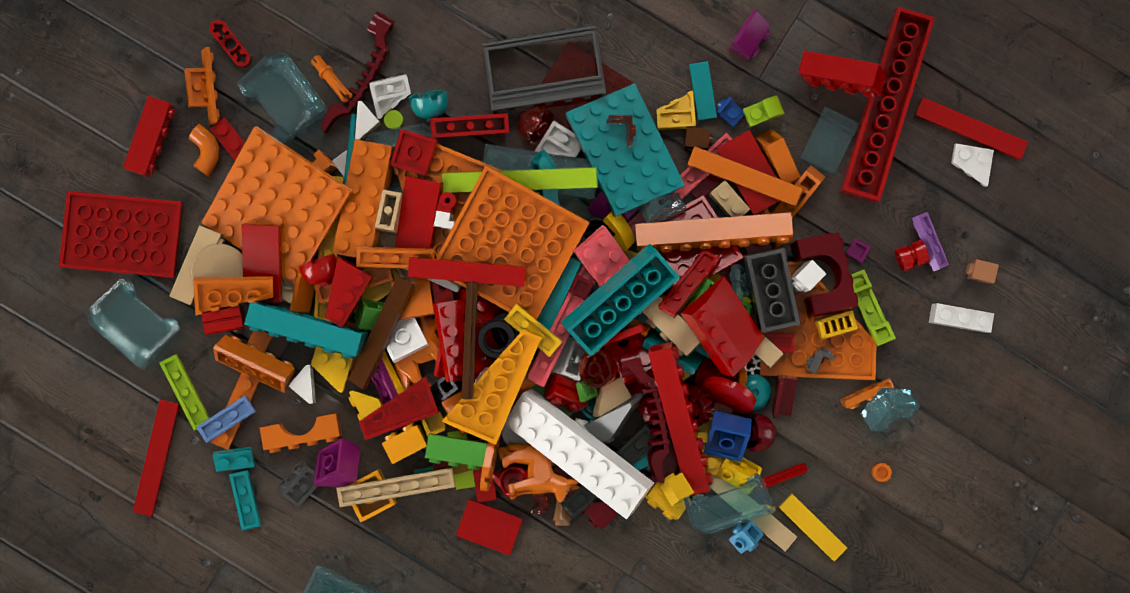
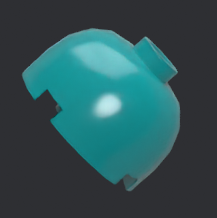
[409,90,448,122]
[745,373,772,411]

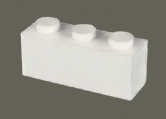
[790,260,826,293]
[929,303,994,333]

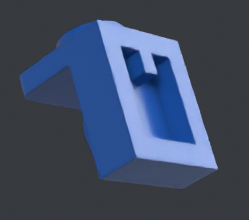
[716,97,744,128]

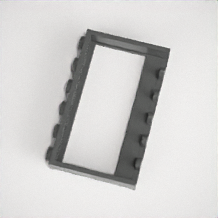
[482,24,607,114]

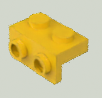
[645,480,692,520]

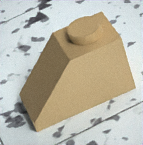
[593,376,632,418]

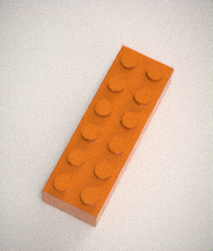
[333,139,395,258]

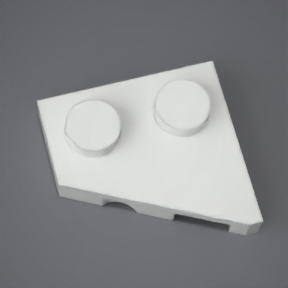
[369,74,411,119]
[534,121,582,157]
[951,144,994,187]

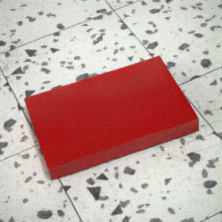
[456,499,523,555]

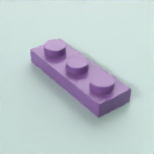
[912,212,949,271]

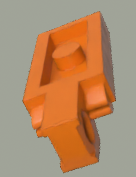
[840,378,895,409]

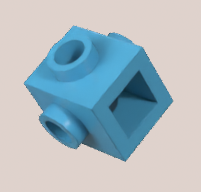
[728,520,764,554]

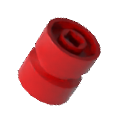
[894,239,930,272]

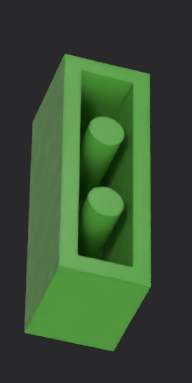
[425,434,487,470]

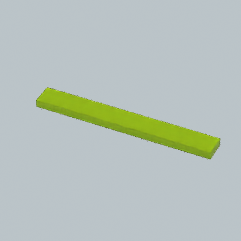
[442,167,598,193]

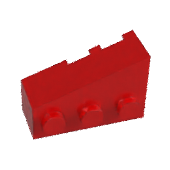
[325,257,374,327]

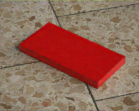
[716,130,780,215]
[395,176,443,249]
[242,224,282,303]

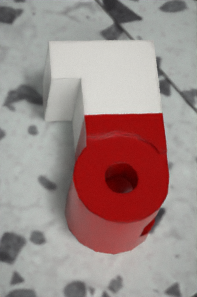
[434,192,459,230]

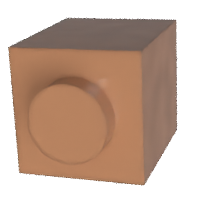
[966,259,999,284]

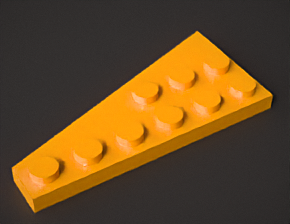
[441,329,542,445]

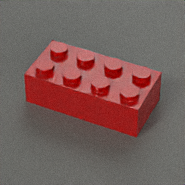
[798,51,887,98]

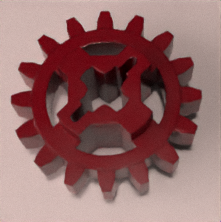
[687,384,714,426]

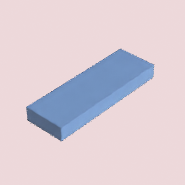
[196,395,257,443]

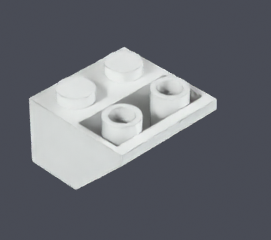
[551,337,589,382]

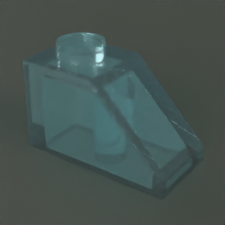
[639,193,687,223]

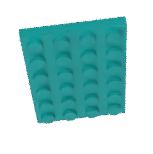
[565,83,685,217]

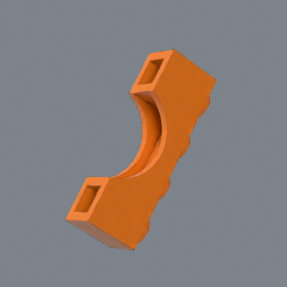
[260,413,342,453]

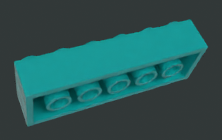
[561,243,680,356]
[244,301,370,359]

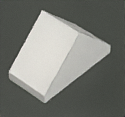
[355,101,381,141]
[289,365,316,404]

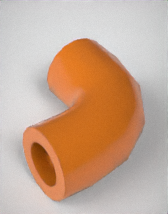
[189,124,219,177]

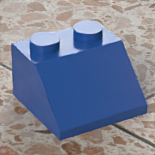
[703,410,752,462]

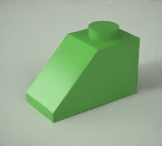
[354,299,385,331]

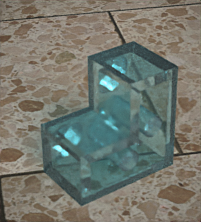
[861,388,920,432]

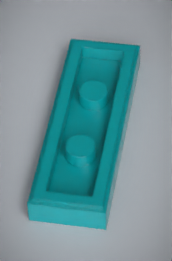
[689,61,717,121]
[229,469,262,531]

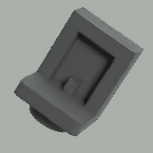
[805,347,835,374]

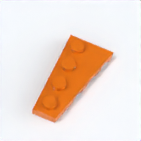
[193,277,274,316]

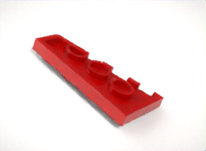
[359,376,439,440]

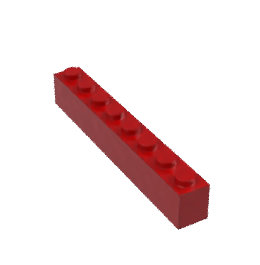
[648,341,713,496]

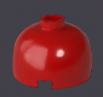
[299,254,337,288]

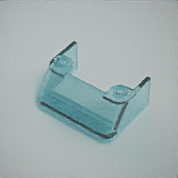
[683,473,776,535]

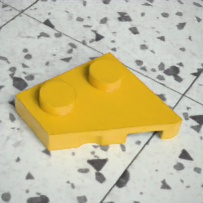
[656,91,696,130]
[311,347,354,393]

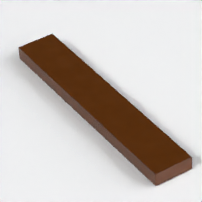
[348,276,416,389]

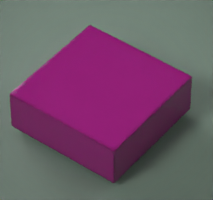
[845,238,871,264]

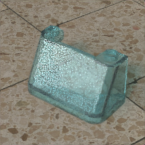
[236,52,327,144]
[87,278,179,370]

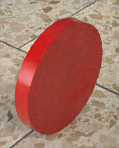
[701,376,756,414]

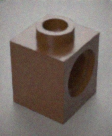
[684,127,713,151]

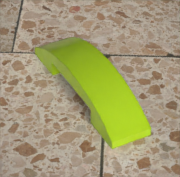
[851,269,896,346]

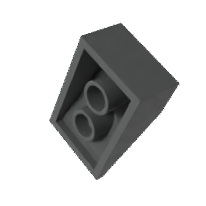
[584,392,647,445]

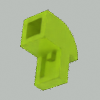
[743,96,785,127]

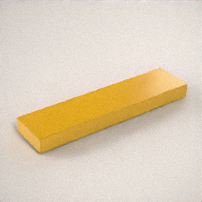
[779,493,847,562]

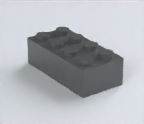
[743,247,800,333]

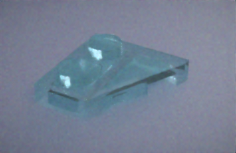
[730,264,751,301]

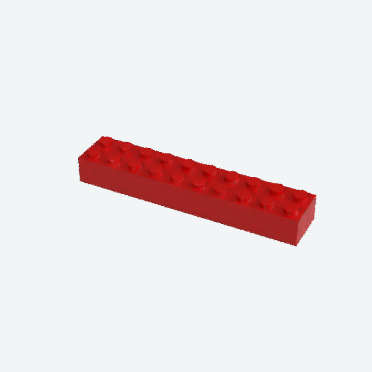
[839,6,935,203]

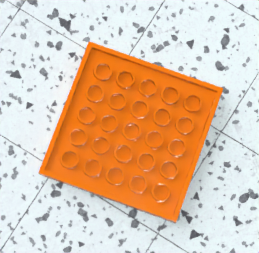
[201,126,353,286]
[436,165,590,320]

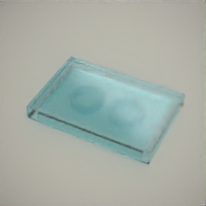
[799,107,859,175]

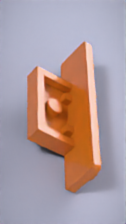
[184,47,220,126]

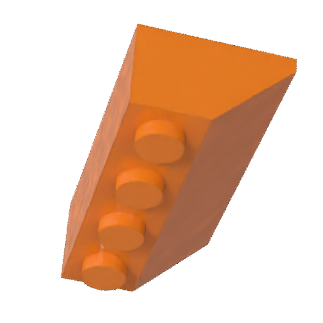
[213,335,295,393]

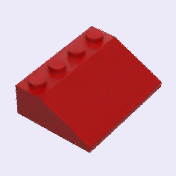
[680,276,765,377]

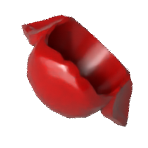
[493,464,528,497]

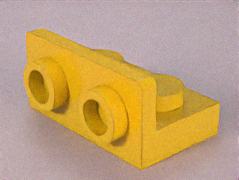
[716,457,762,494]

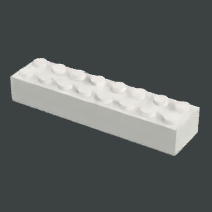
[505,388,654,519]

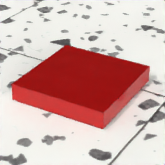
[390,129,439,177]

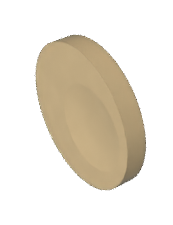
[191,243,243,282]

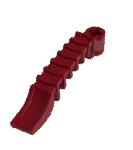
[321,11,395,134]
[617,351,670,483]

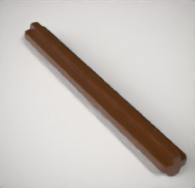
[462,282,478,400]

